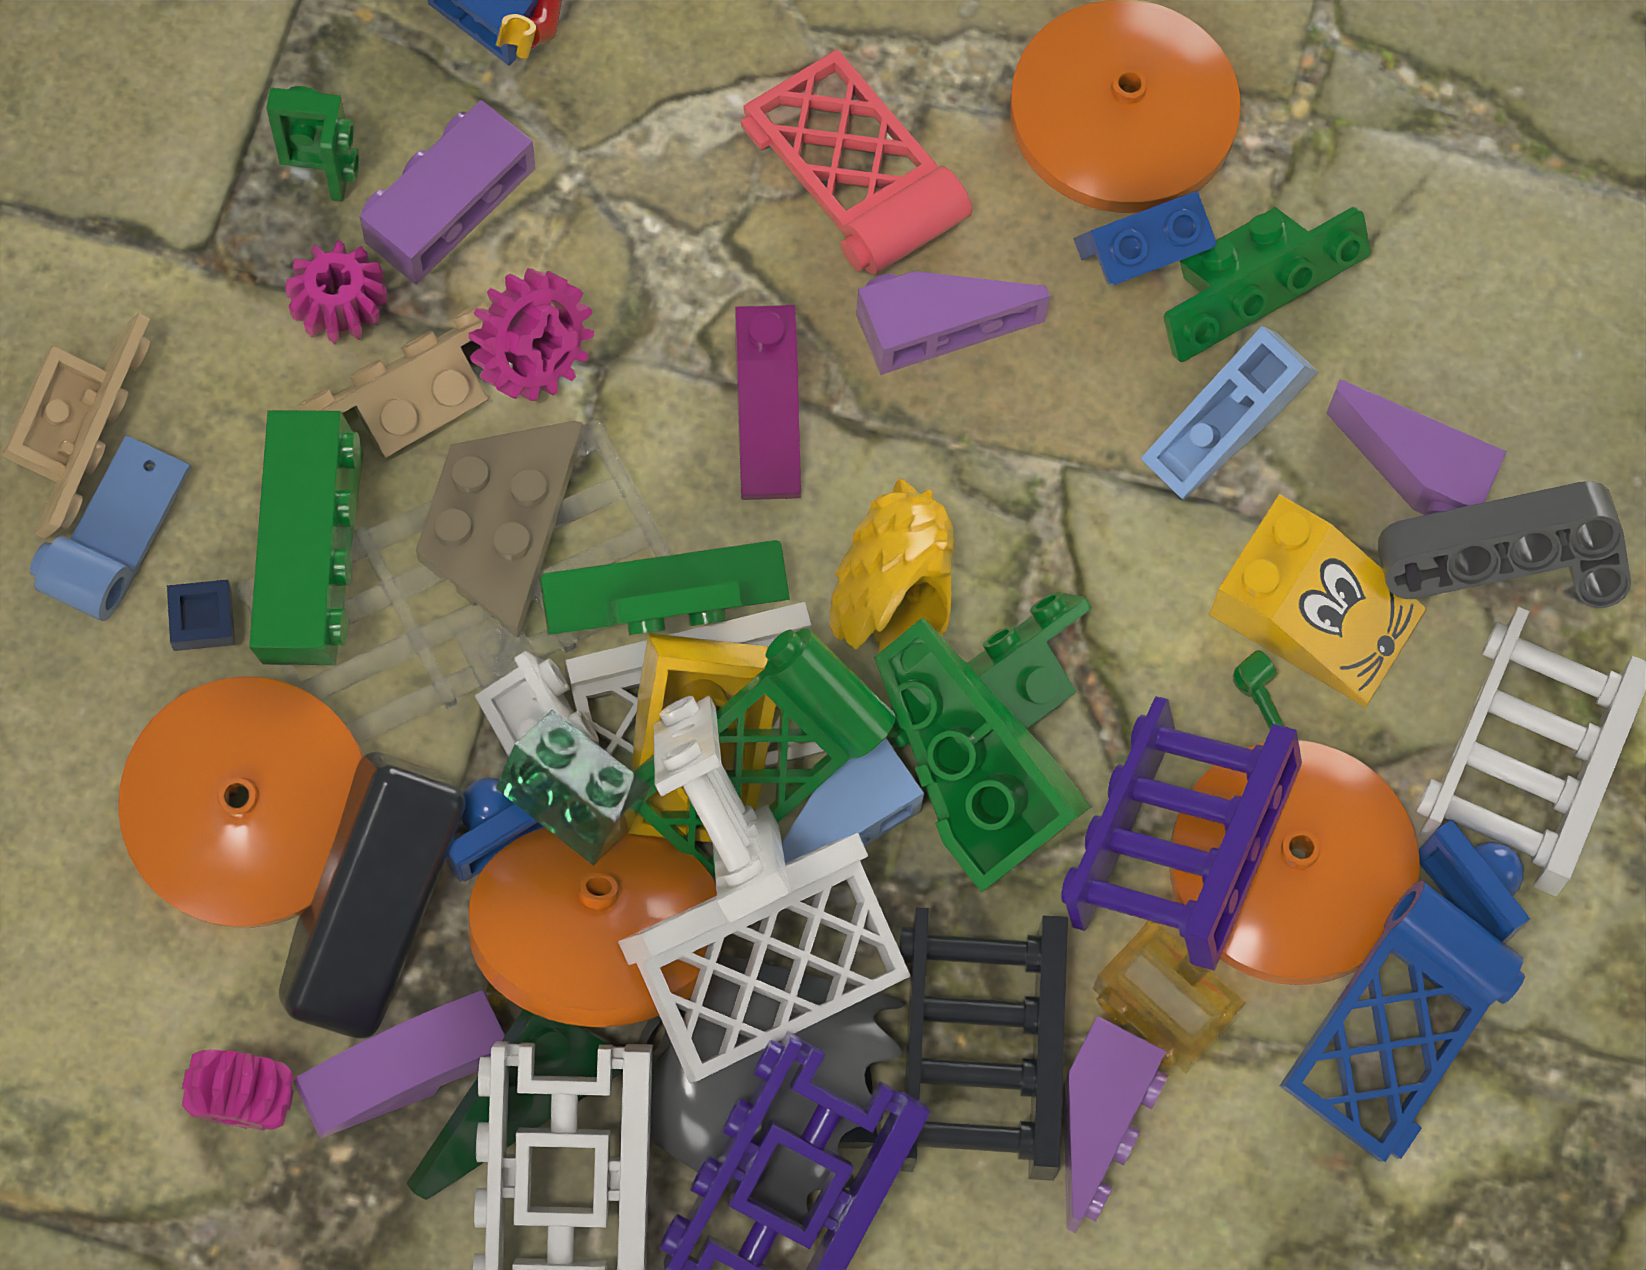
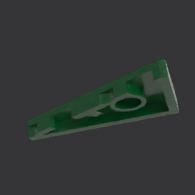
[406,1009,623,1200]

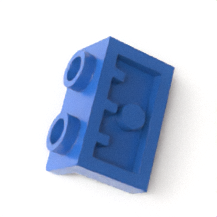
[1073,190,1216,286]

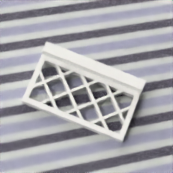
[565,602,826,809]
[618,833,910,1083]

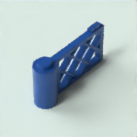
[1279,881,1525,1162]

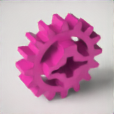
[468,268,594,401]

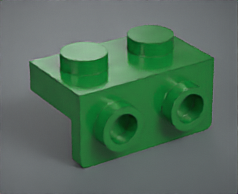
[266,86,360,202]

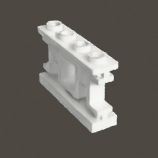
[473,1041,653,1270]

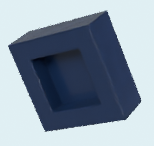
[167,579,235,651]

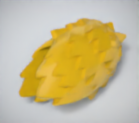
[830,478,955,653]

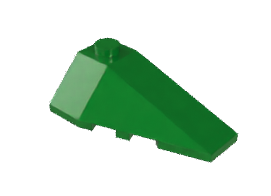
[874,618,1092,893]

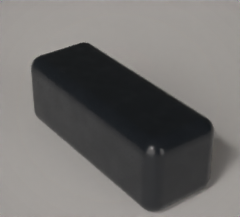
[279,752,466,1038]

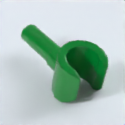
[1233,650,1285,730]

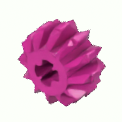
[285,239,388,345]
[181,1049,294,1131]

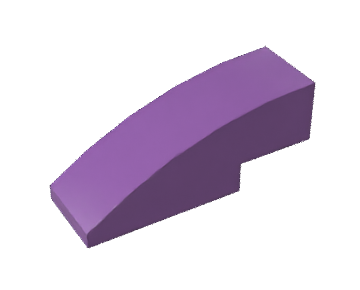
[293,990,505,1138]

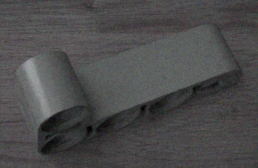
[1378,481,1631,608]

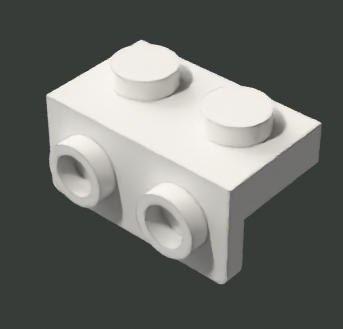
[475,651,602,794]

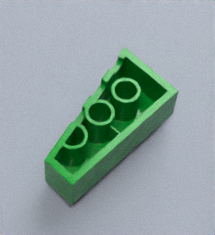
[249,410,364,665]

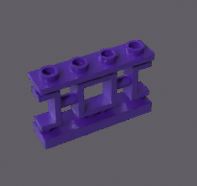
[659,1031,931,1270]

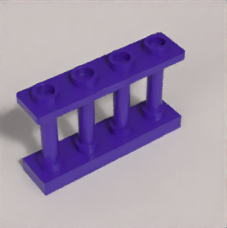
[1061,696,1302,971]

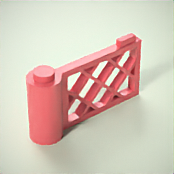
[741,49,972,275]

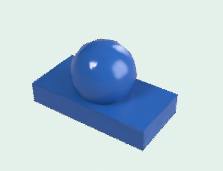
[447,777,566,882]
[1419,820,1530,944]

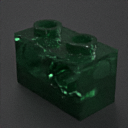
[496,710,651,866]

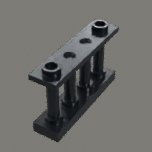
[899,907,1068,1181]

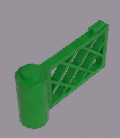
[625,628,895,879]

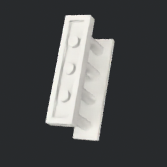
[1416,607,1646,897]
[654,695,790,924]

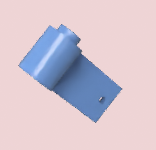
[30,435,192,621]

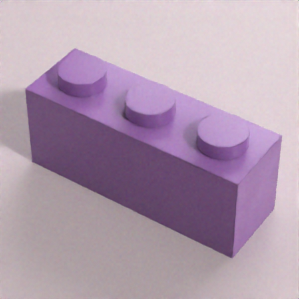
[360,100,535,285]

